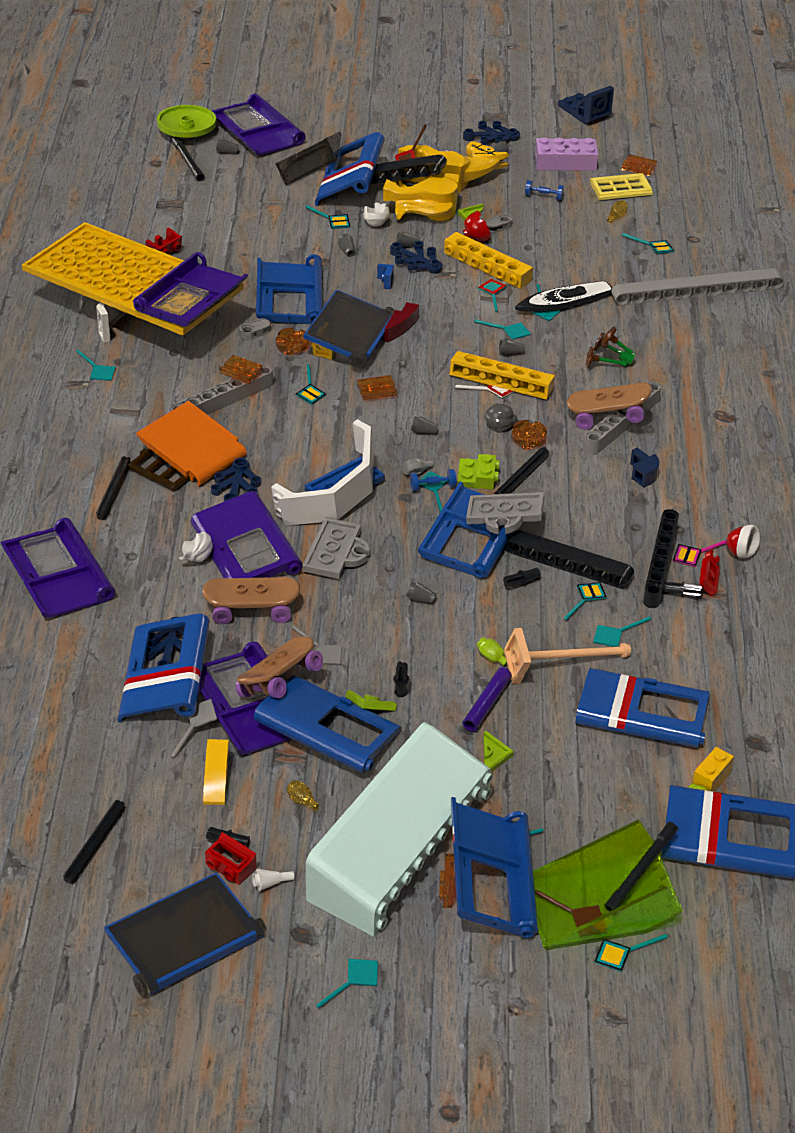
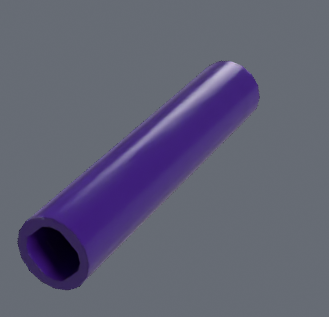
[462,667,512,732]

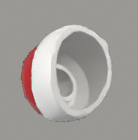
[726,525,760,558]

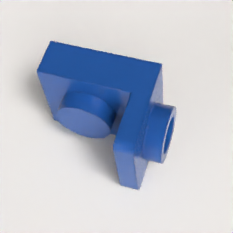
[377,264,394,289]

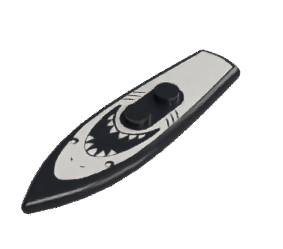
[515,281,612,312]

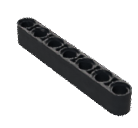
[357,155,447,186]
[643,509,679,608]
[505,530,634,589]

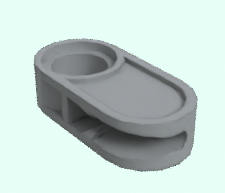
[485,214,512,233]
[239,318,270,340]

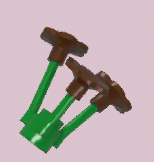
[586,326,636,368]

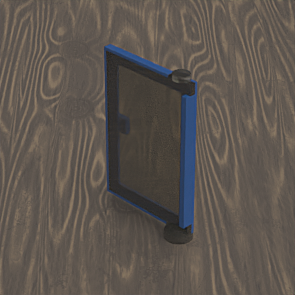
[303,289,394,368]
[104,872,266,997]

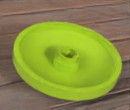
[157,105,216,138]

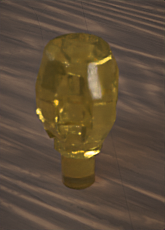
[606,200,628,223]
[286,780,319,811]

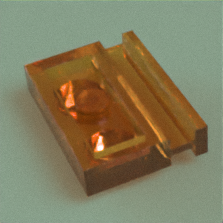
[622,154,657,176]
[220,355,263,384]
[357,375,397,400]
[439,854,454,908]

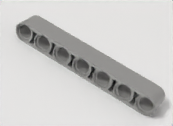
[171,365,273,415]
[585,381,661,455]

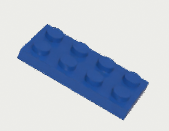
[305,456,385,492]

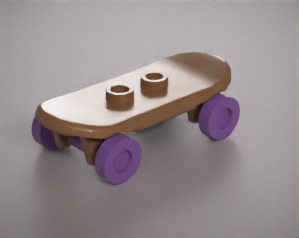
[567,382,652,429]
[202,577,300,624]
[236,636,323,698]

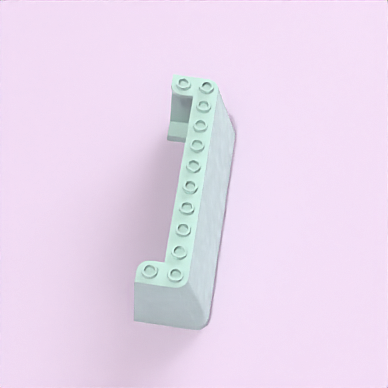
[306,722,493,937]

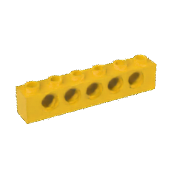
[444,232,533,289]
[449,351,555,400]

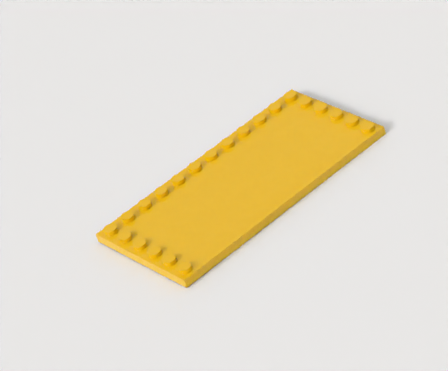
[22,222,244,336]

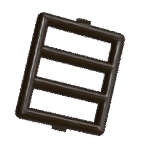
[128,448,191,491]

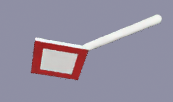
[455,385,515,398]

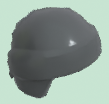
[485,403,521,432]

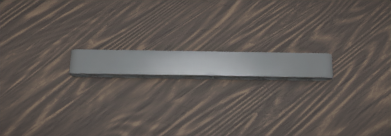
[611,268,784,305]

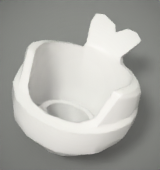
[363,202,390,227]
[179,532,213,562]

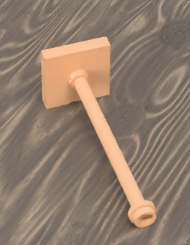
[503,628,631,684]

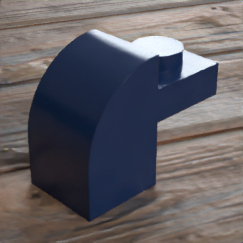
[630,447,660,488]

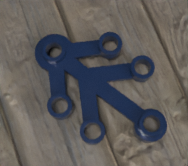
[463,121,520,145]
[390,241,443,274]
[211,458,261,502]
[145,617,185,667]

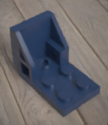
[558,86,614,124]

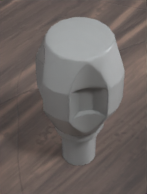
[402,458,433,476]

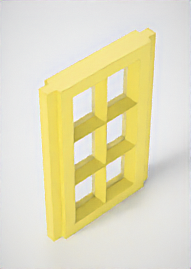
[590,173,653,200]

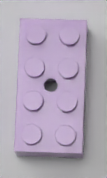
[535,137,598,170]

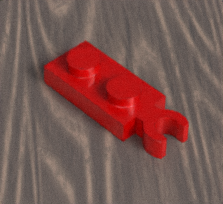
[699,549,720,596]

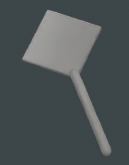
[292,625,341,665]
[171,699,217,758]

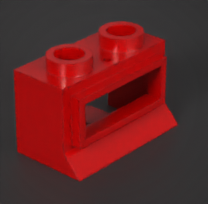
[145,227,182,255]
[205,832,257,885]

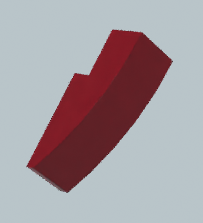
[384,302,419,343]

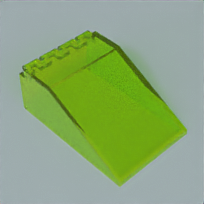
[533,820,683,950]

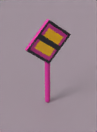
[672,540,727,567]

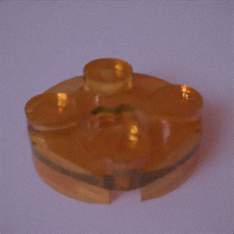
[276,328,309,356]
[511,420,547,450]

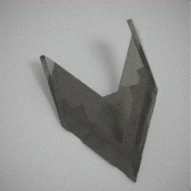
[275,131,342,186]

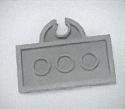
[466,492,545,534]
[302,517,369,579]

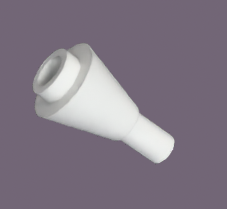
[252,869,294,891]

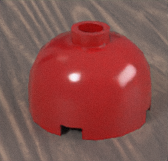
[463,211,492,243]

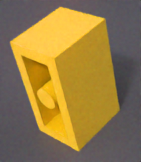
[692,747,734,792]

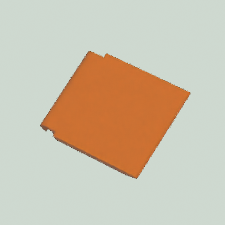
[136,400,247,487]

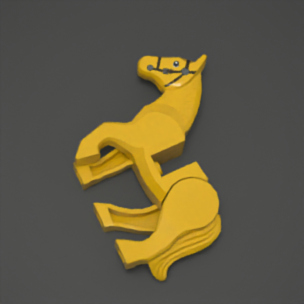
[383,141,509,221]

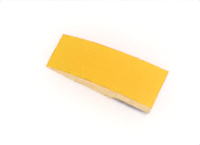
[203,739,229,805]

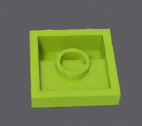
[457,454,499,490]

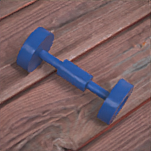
[525,180,564,201]
[410,469,456,492]

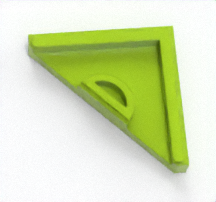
[458,203,484,221]
[345,689,397,711]
[483,731,514,772]

